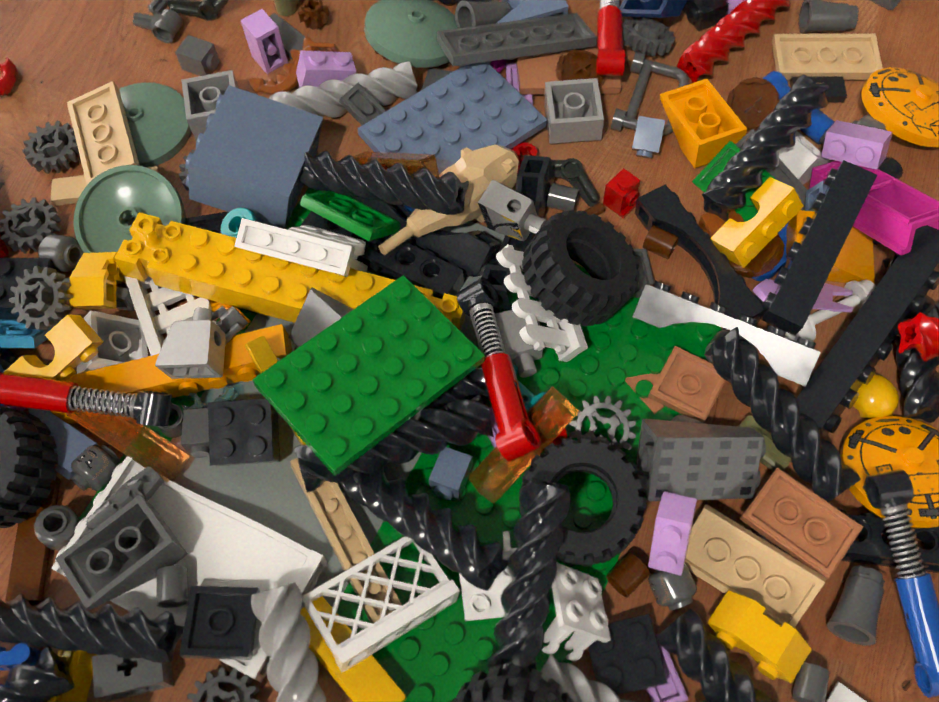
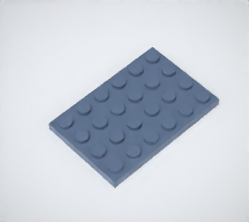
[358,62,547,178]

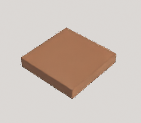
[648,346,726,423]

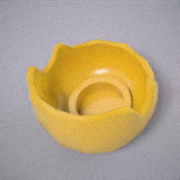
[853,374,899,419]

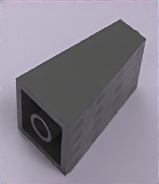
[636,419,766,501]

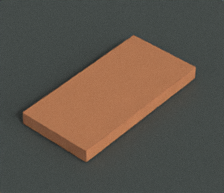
[515,49,621,94]

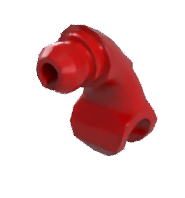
[0,57,17,96]

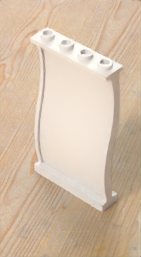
[51,456,328,683]

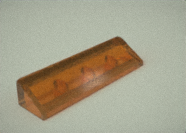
[353,152,439,178]
[468,387,579,503]
[66,390,191,482]

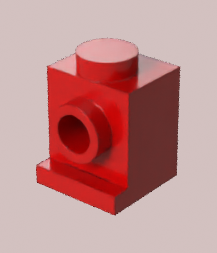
[603,168,641,219]

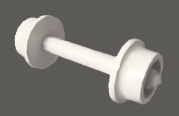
[785,279,876,341]

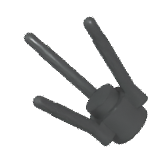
[211,305,248,346]

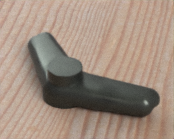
[167,0,229,21]
[551,158,600,207]

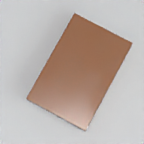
[740,467,863,580]

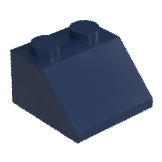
[619,0,687,18]

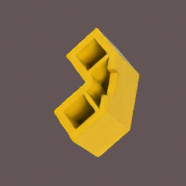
[67,252,126,310]
[707,590,812,683]

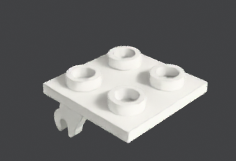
[459,531,518,621]
[542,563,611,661]

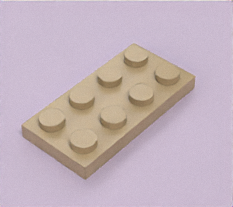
[772,34,883,80]
[67,81,140,185]
[685,504,826,628]

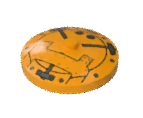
[861,68,939,147]
[840,416,939,528]

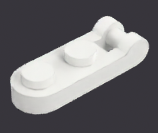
[288,225,366,260]

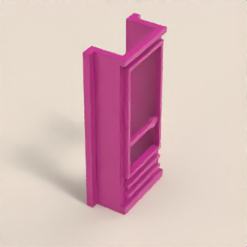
[809,161,939,255]

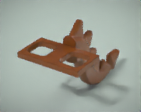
[249,36,340,95]

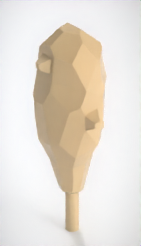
[378,144,519,255]

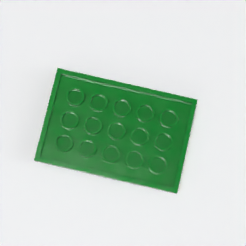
[252,275,485,476]

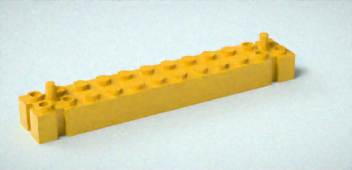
[114,212,466,331]

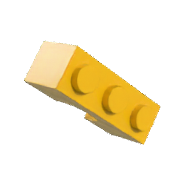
[710,177,804,268]
[2,315,104,381]

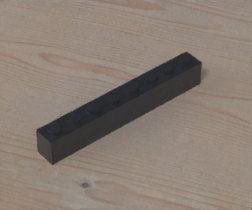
[796,225,939,439]

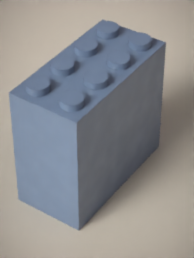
[185,85,323,229]

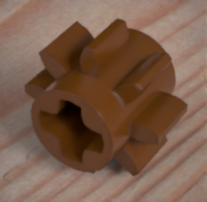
[298,0,330,29]

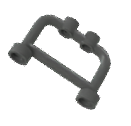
[610,51,689,136]

